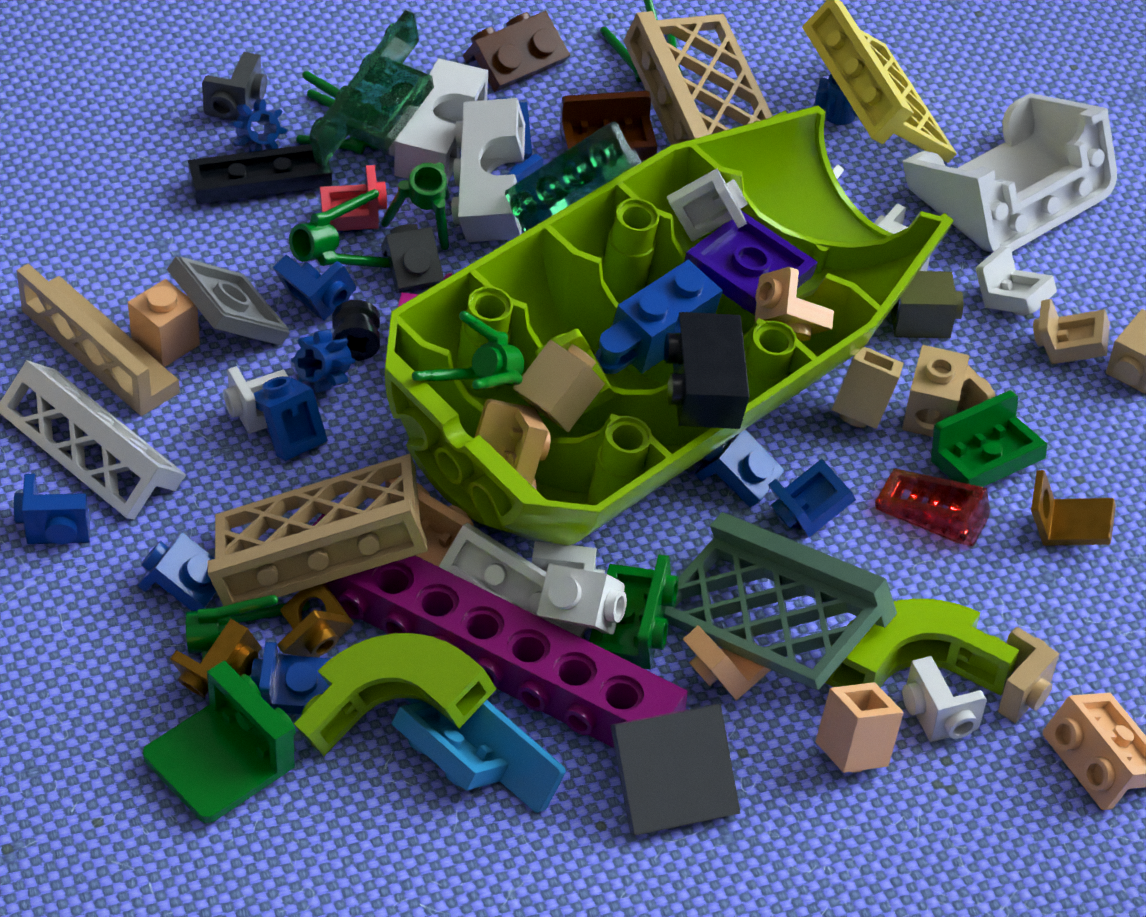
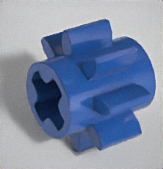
[814,74,858,125]
[227,99,288,152]
[291,329,355,392]

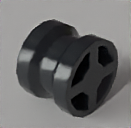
[332,300,380,361]

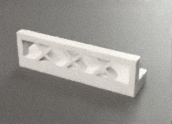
[0,360,186,520]

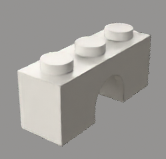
[389,58,488,184]
[451,98,525,242]

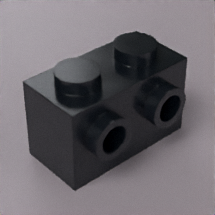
[664,312,750,429]

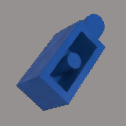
[596,259,723,374]

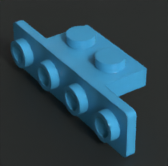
[391,698,566,813]

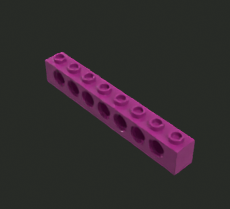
[312,514,688,749]

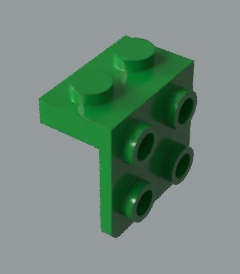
[143,660,296,823]

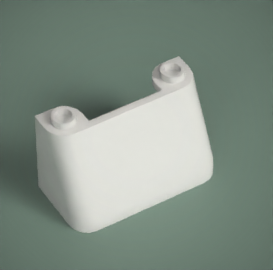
[903,93,1117,253]

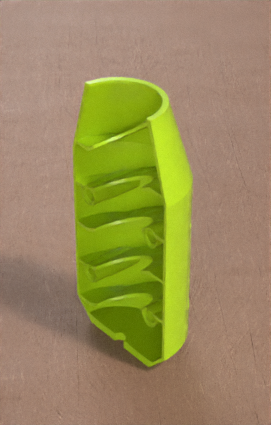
[385,105,954,545]

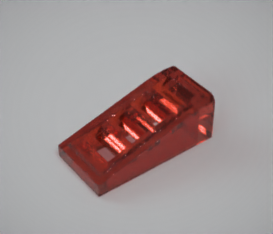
[875,468,990,547]

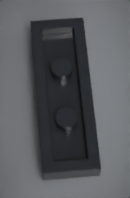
[188,143,332,204]

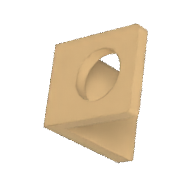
[902,345,970,437]

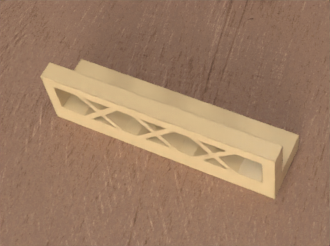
[16,264,180,416]

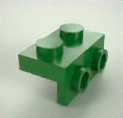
[931,390,1047,494]
[589,554,679,670]

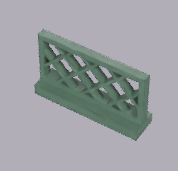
[663,512,897,690]

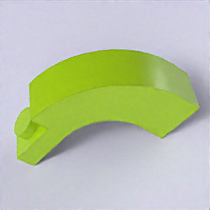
[825,599,1019,696]
[294,633,496,756]

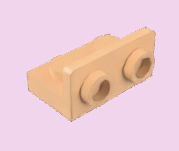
[1043,692,1146,810]

